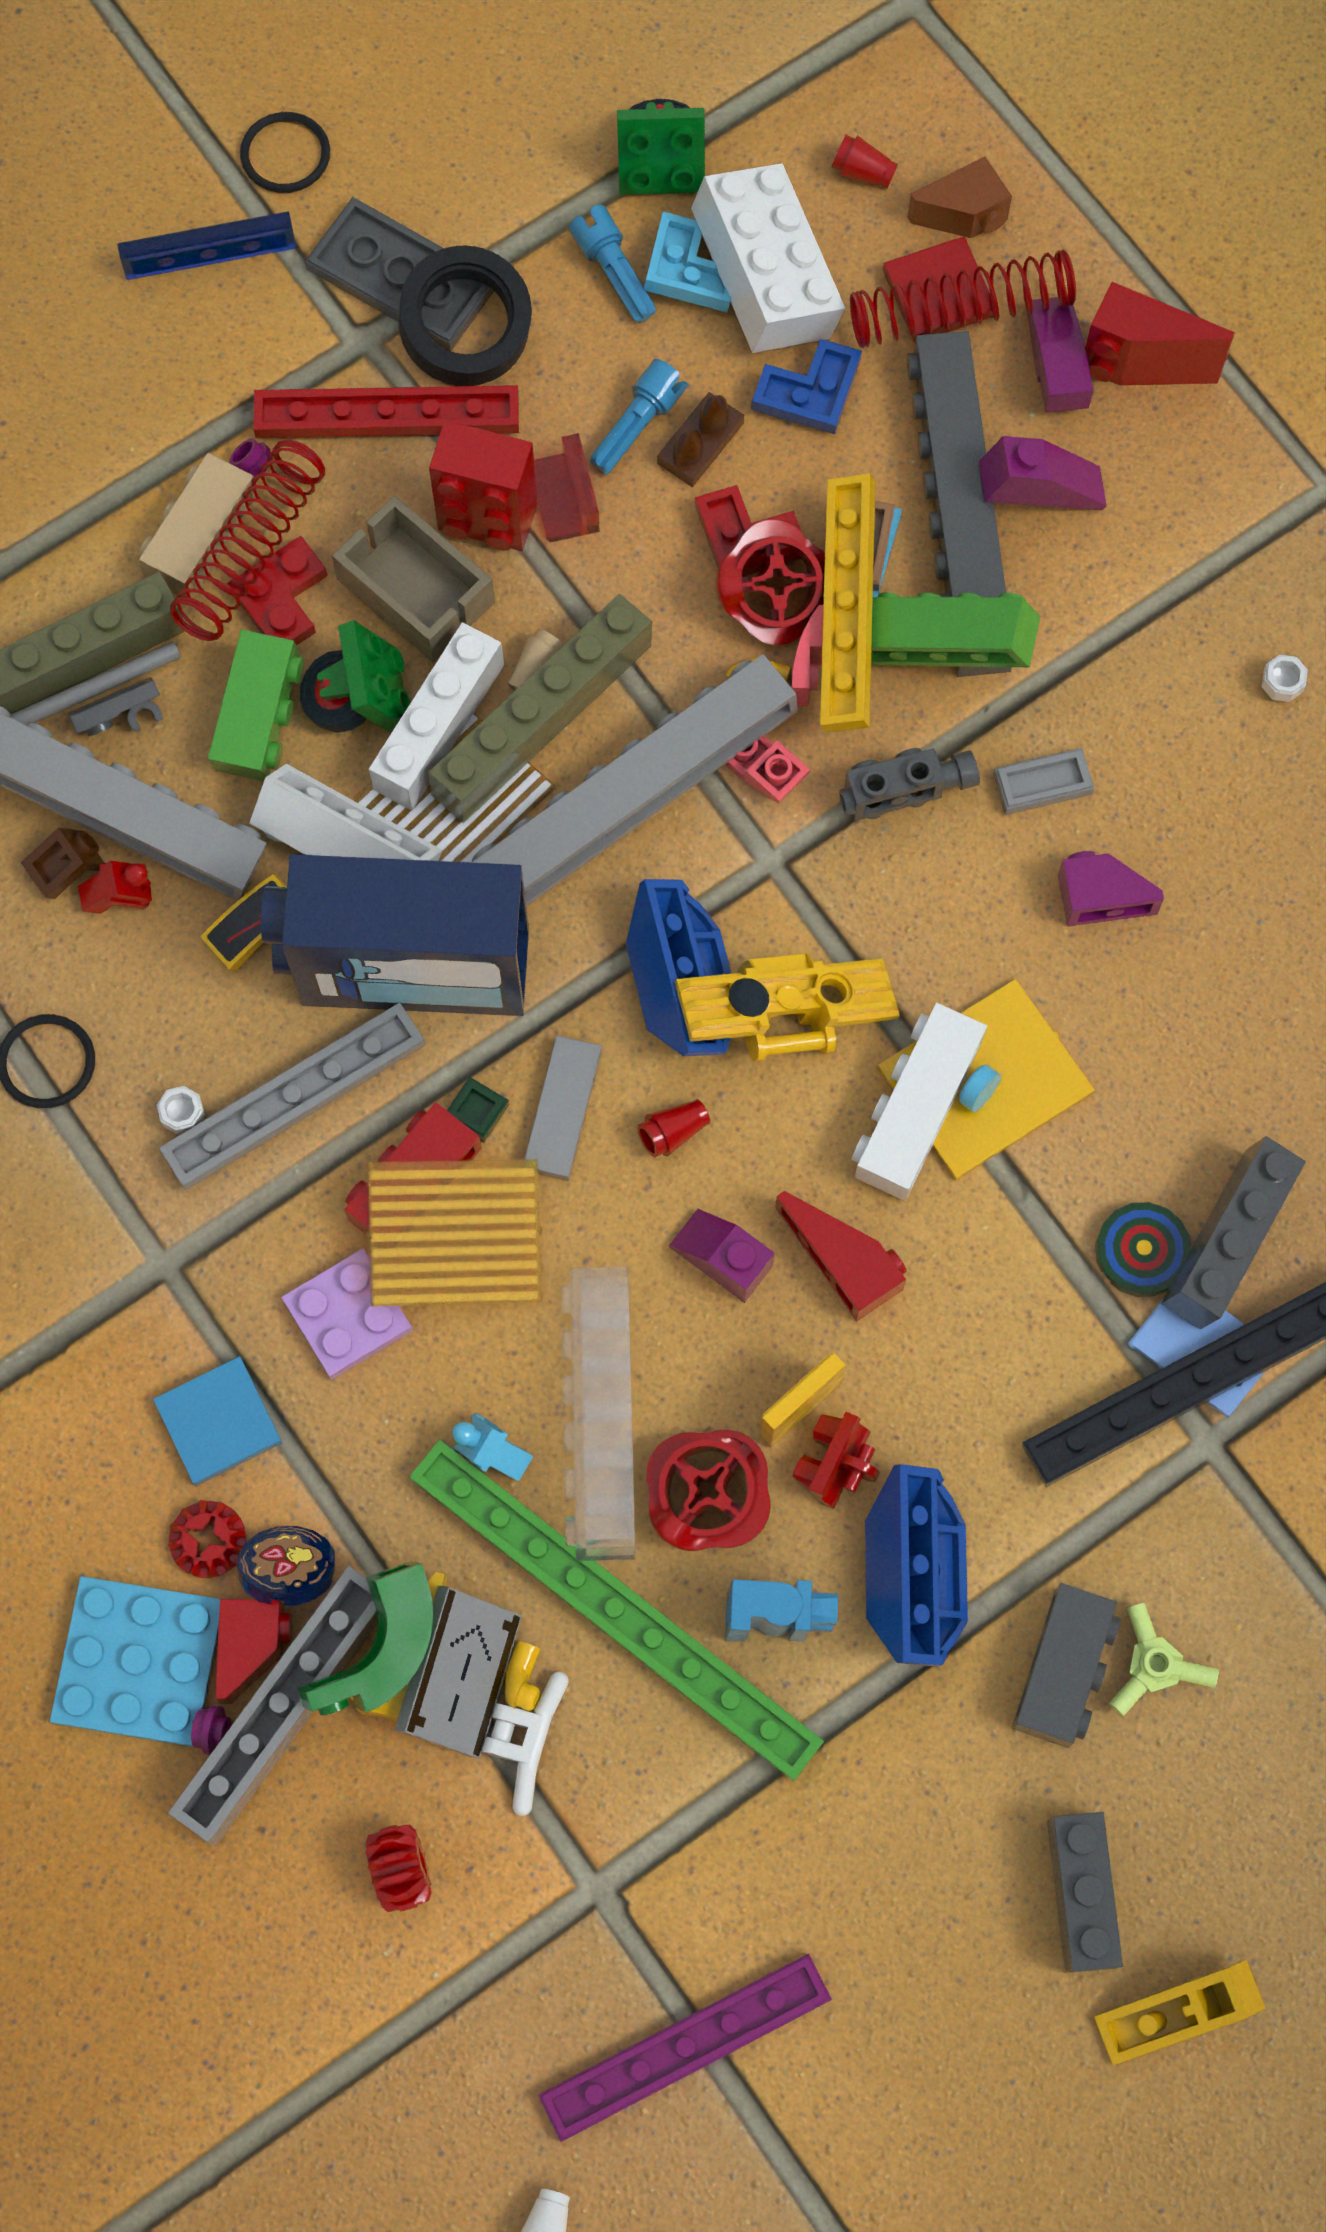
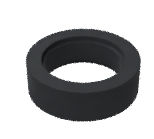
[398,245,532,386]

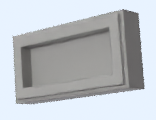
[993,748,1095,815]

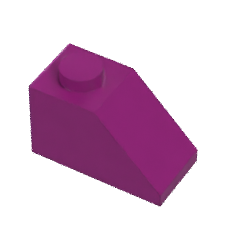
[1058,851,1164,927]
[669,1209,775,1303]

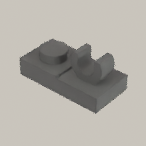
[68,677,162,736]

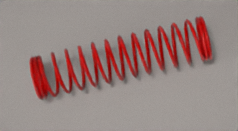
[850,249,1076,348]
[170,440,325,641]

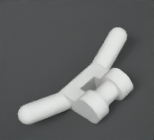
[482,1671,569,1816]

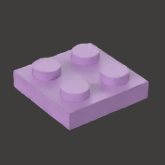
[281,1249,413,1380]

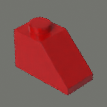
[215,1599,292,1704]

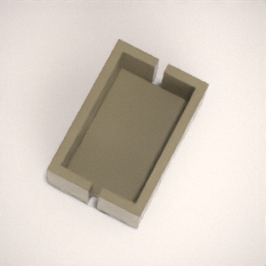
[332,495,495,662]

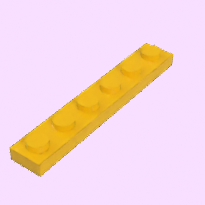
[820,473,876,733]

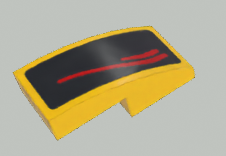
[200,874,287,971]

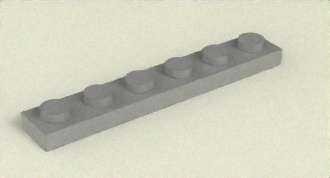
[159,1002,425,1191]

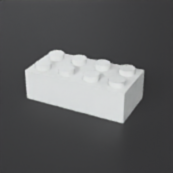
[691,163,846,353]

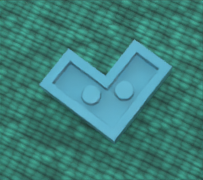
[643,211,731,313]

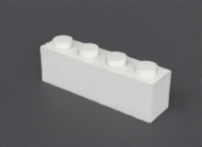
[369,622,504,811]
[249,764,442,861]
[851,1002,987,1201]

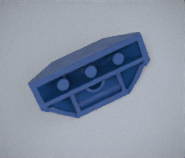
[626,879,731,1056]
[865,1464,968,1666]

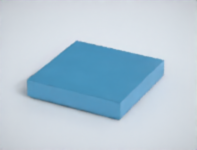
[153,1356,282,1487]

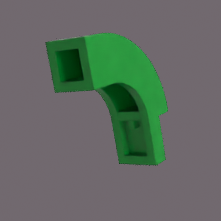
[297,1561,433,1716]

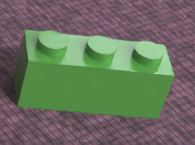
[208,629,304,781]

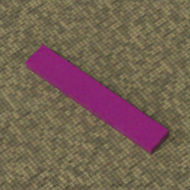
[538,1953,832,2142]

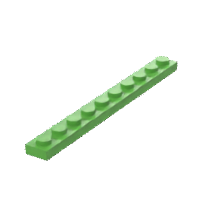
[409,1439,824,1782]

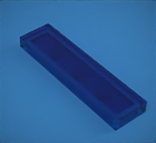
[117,211,296,280]

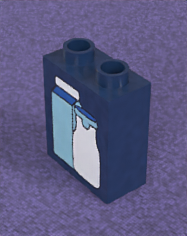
[261,854,529,1016]

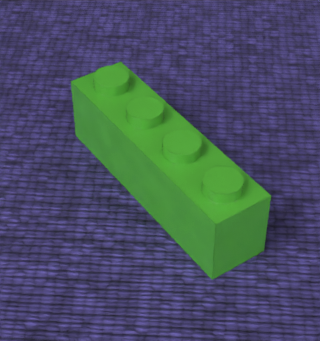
[871,592,1041,668]

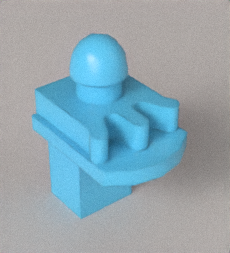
[452,1413,533,1481]

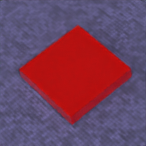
[883,236,993,343]

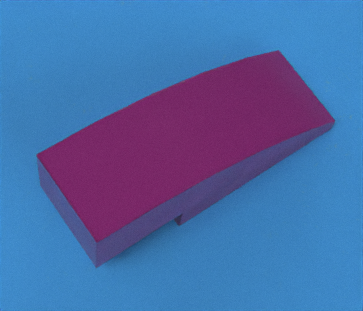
[1027,297,1093,413]

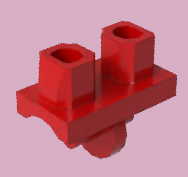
[793,1412,880,1509]

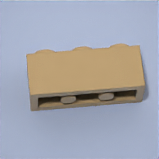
[139,453,259,598]

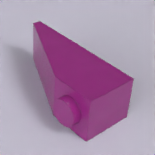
[979,436,1107,510]

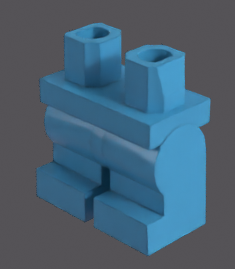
[725,1579,838,1642]

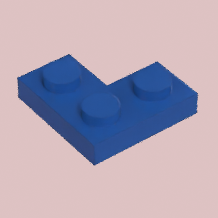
[751,339,862,434]

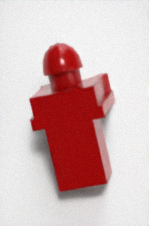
[78,860,152,914]

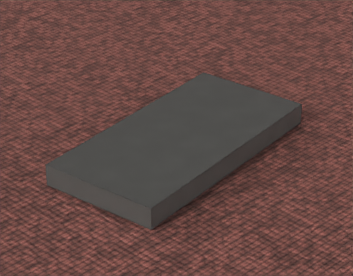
[305,197,494,351]

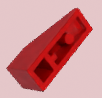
[775,1191,907,1322]

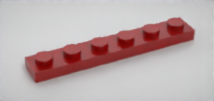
[253,385,519,438]

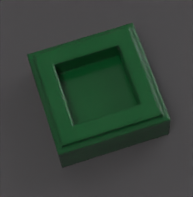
[447,1076,510,1142]

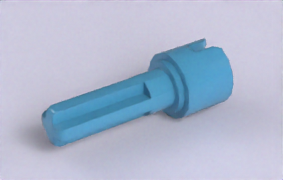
[569,205,656,323]
[590,359,688,474]

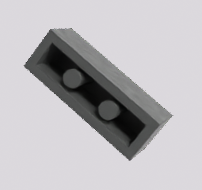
[1012,1583,1121,1748]
[1047,1812,1123,1973]

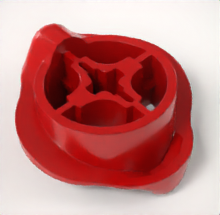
[715,519,825,645]
[646,1430,771,1551]

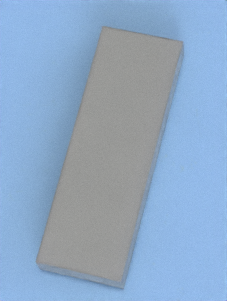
[523,1036,602,1181]

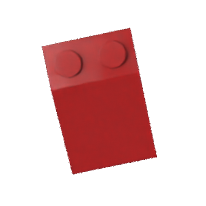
[1085,282,1235,386]

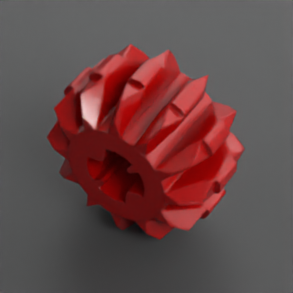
[365,1824,432,1912]

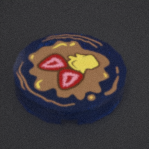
[238,1526,335,1606]

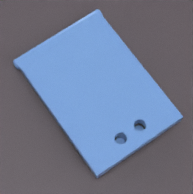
[1128,1298,1265,1418]

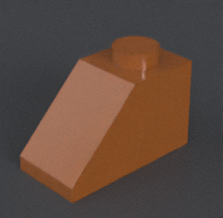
[908,156,1012,238]

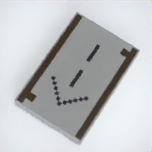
[395,1586,522,1759]

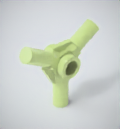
[1108,1603,1219,1717]

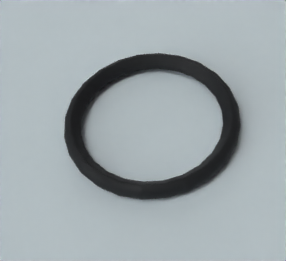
[240,112,330,193]
[0,1014,95,1108]

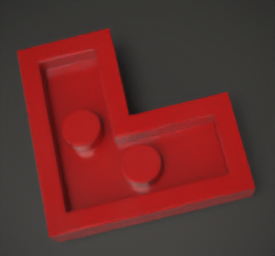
[695,485,802,576]
[227,536,328,646]

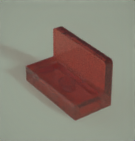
[534,433,600,542]

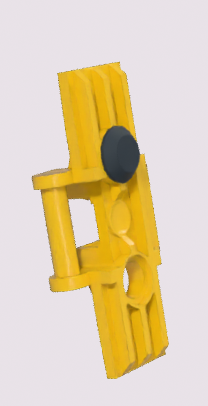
[675,953,900,1062]

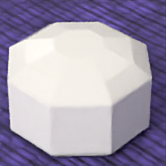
[1261,655,1308,702]
[157,1086,205,1135]

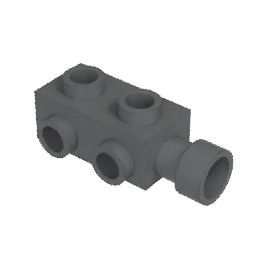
[839,748,980,821]

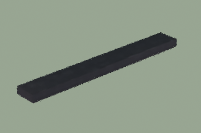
[1022,1282,1326,1487]

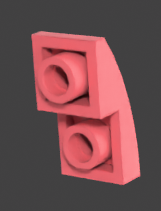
[791,605,824,706]
[725,736,810,804]

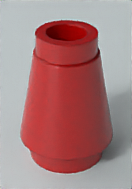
[831,135,898,189]
[637,1099,710,1158]

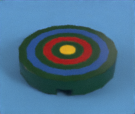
[1095,1202,1191,1297]

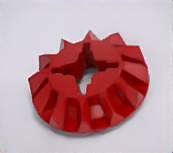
[168,1500,247,1578]

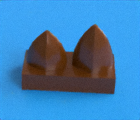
[657,392,745,487]

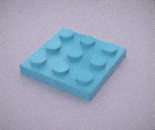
[50,1576,220,1747]

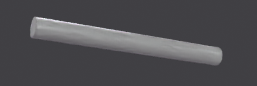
[10,641,181,725]

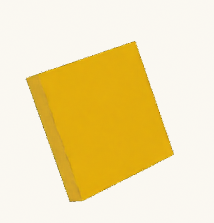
[760,1353,846,1447]

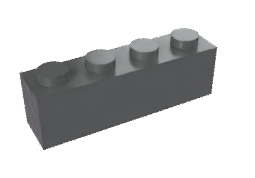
[1161,1136,1306,1329]

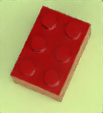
[429,420,538,551]

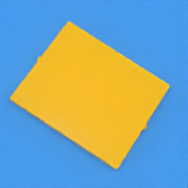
[877,979,1095,1180]

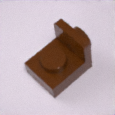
[21,827,105,899]

